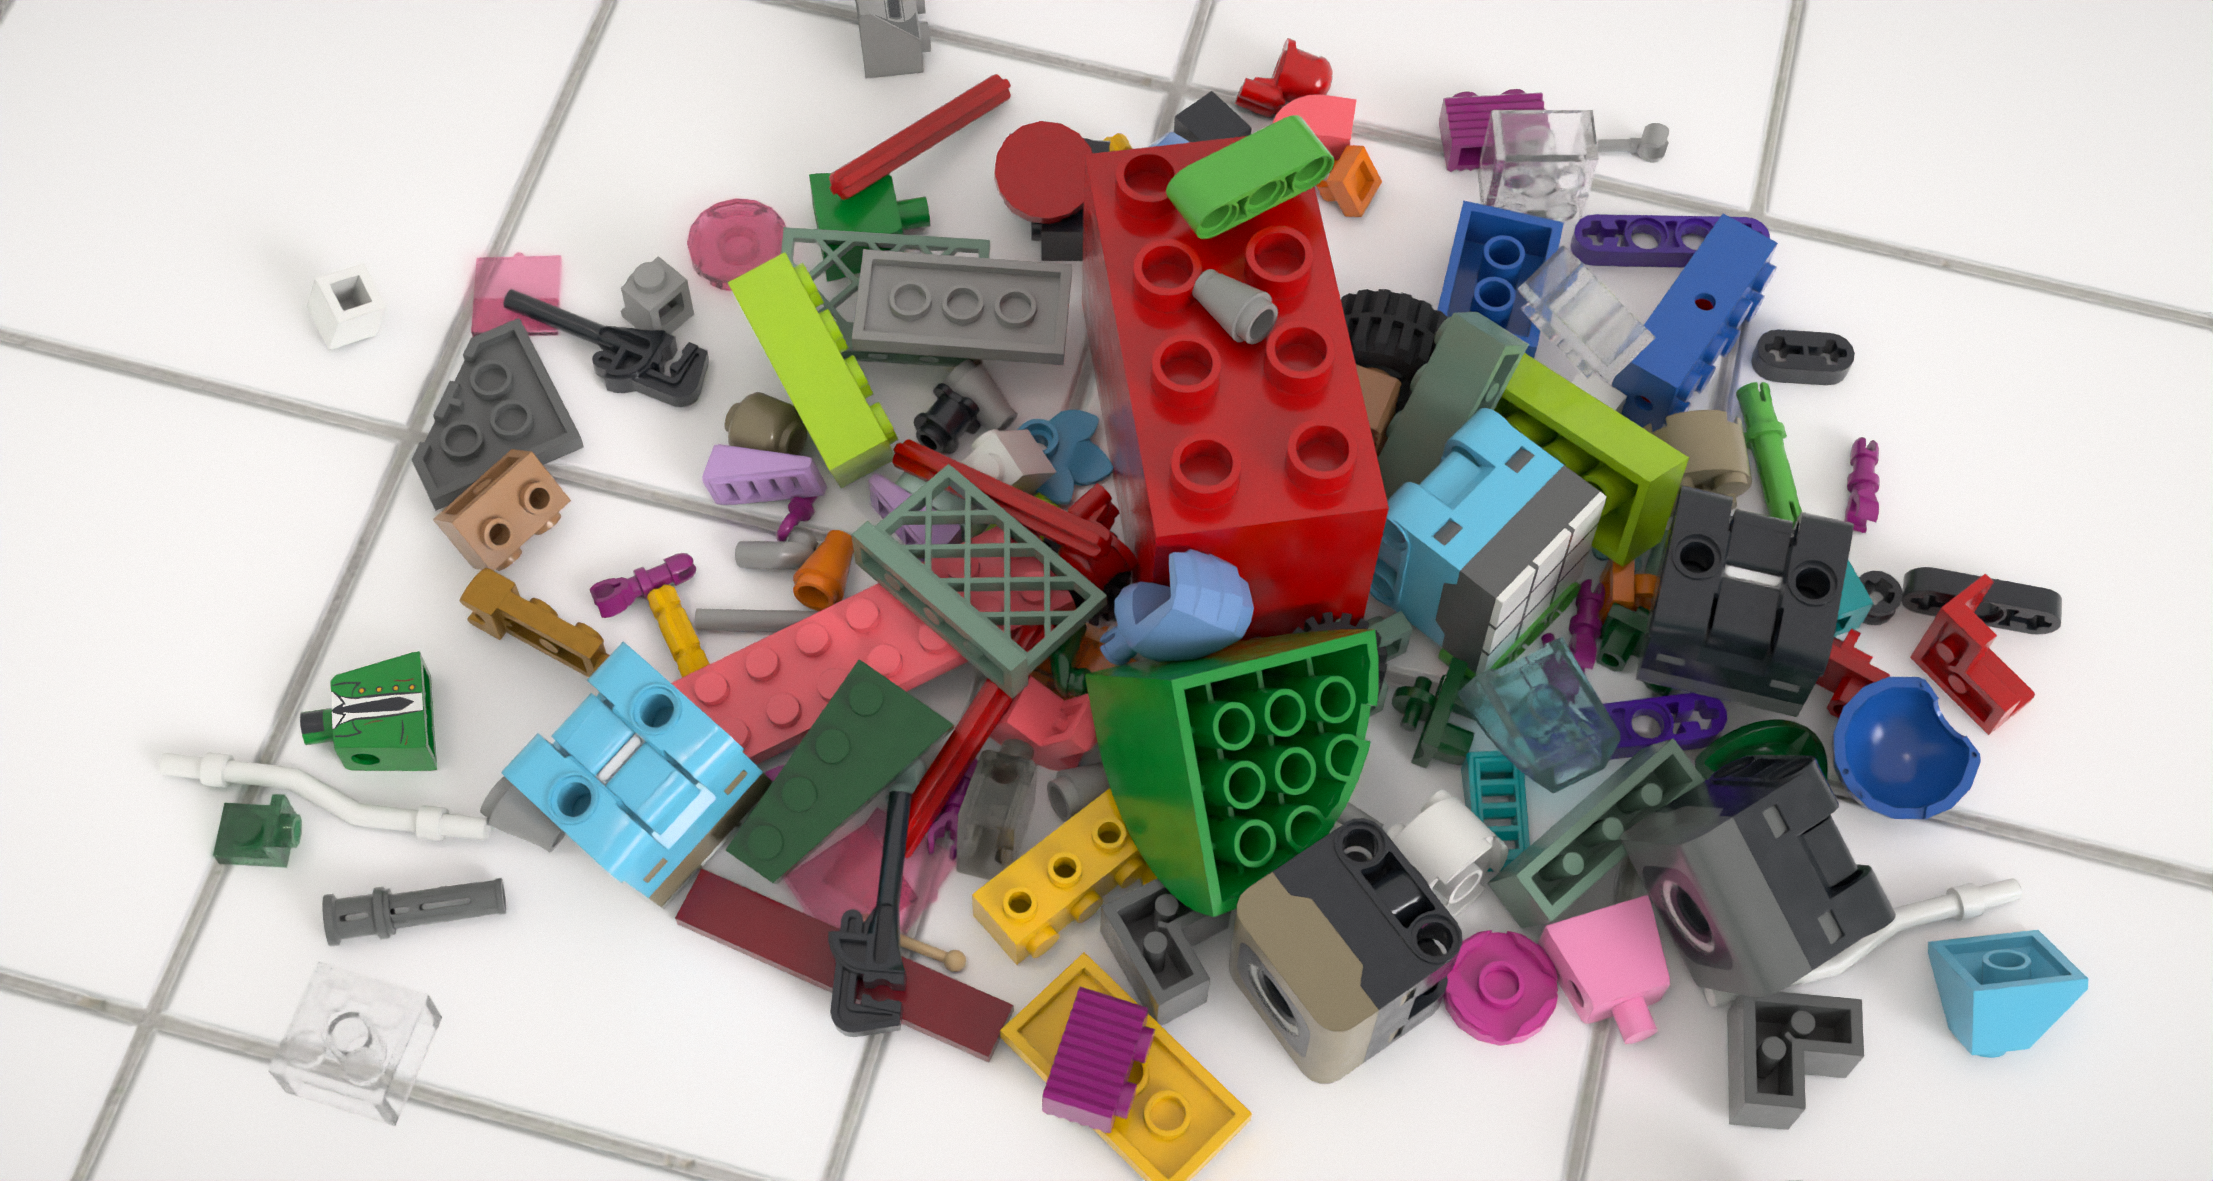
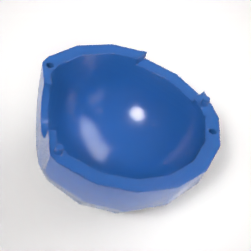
[1832,677,1981,819]

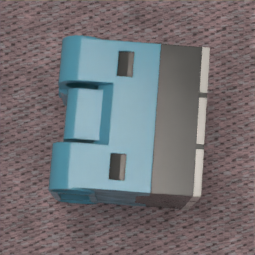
[1370,408,1607,679]

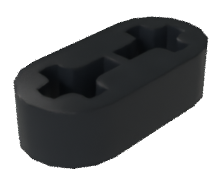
[1751,329,1855,386]

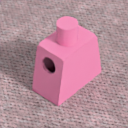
[1538,895,1670,1044]

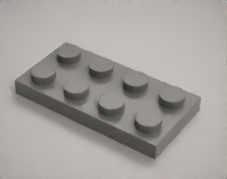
[852,249,1072,365]

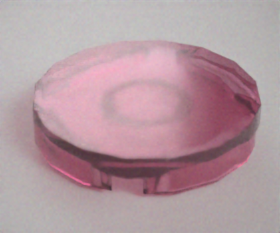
[687,198,786,291]

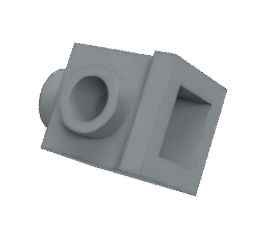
[621,256,694,335]

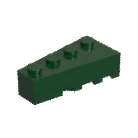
[725,659,954,884]

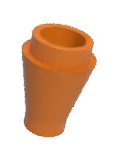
[793,530,854,611]

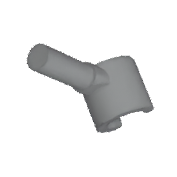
[1598,123,1670,163]

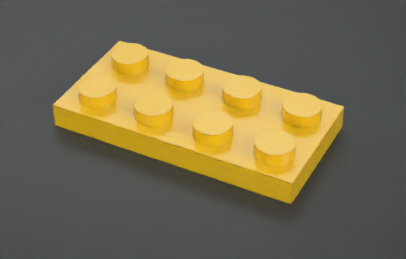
[1000,952,1252,1181]

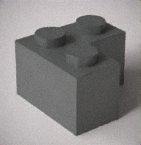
[1100,878,1231,1026]
[1727,992,1864,1130]

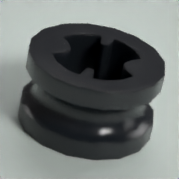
[1859,571,1903,625]

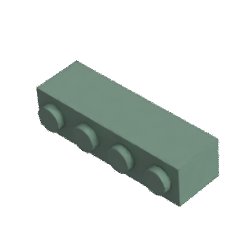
[1377,312,1529,500]
[1487,738,1705,929]

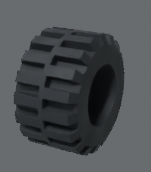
[1341,289,1448,416]

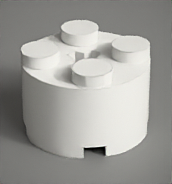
[1386,790,1508,918]

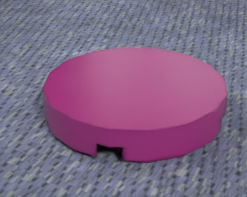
[1443,930,1558,1046]

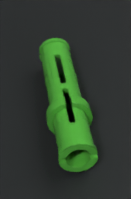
[1736,382,1802,529]

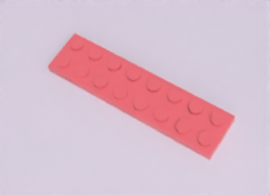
[671,526,1076,765]

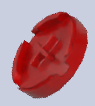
[994,121,1092,224]

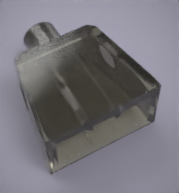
[956,739,1038,880]

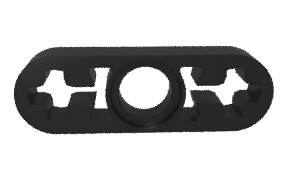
[1902,567,2062,635]

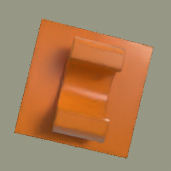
[1315,145,1382,217]
[1599,559,1657,625]

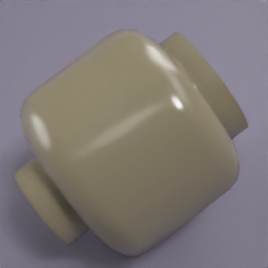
[724,392,807,455]

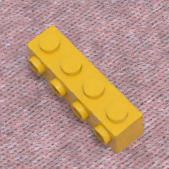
[972,788,1147,965]

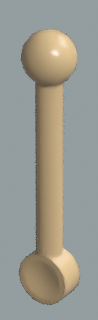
[862,914,966,972]

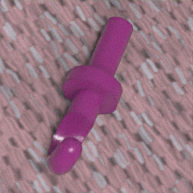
[776,496,818,541]

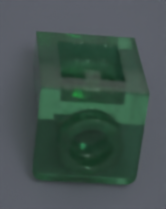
[213,794,302,868]

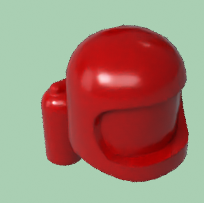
[1234,38,1333,117]
[1058,483,1137,591]

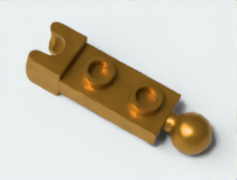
[459,567,610,678]

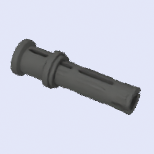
[322,878,507,947]

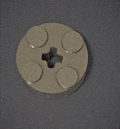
[1643,410,1752,517]

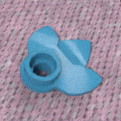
[1017,410,1113,505]

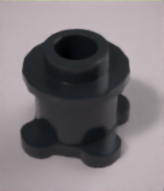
[913,383,981,454]

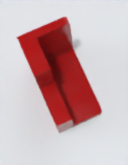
[1910,574,2035,735]

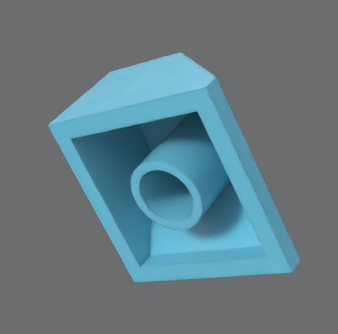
[1928,930,2089,1058]

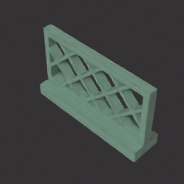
[781,227,991,367]
[851,464,1107,699]

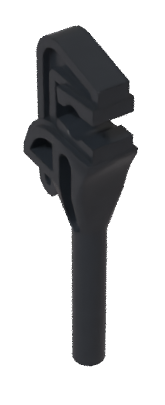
[503,289,709,407]
[828,791,912,1037]

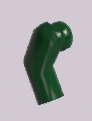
[1049,624,1091,698]

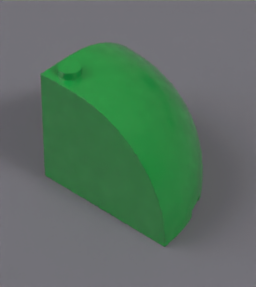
[1085,629,1379,917]

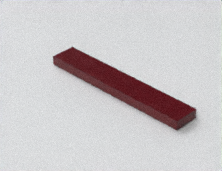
[675,868,1014,1062]

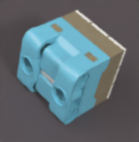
[501,641,773,909]

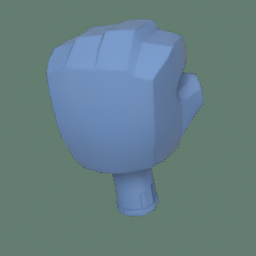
[1100,549,1254,666]

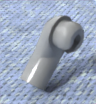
[735,530,818,569]

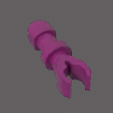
[1844,437,1880,534]
[589,553,696,618]
[1563,579,1605,676]
[927,758,978,861]

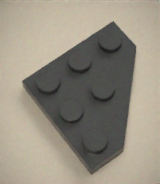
[411,318,584,511]

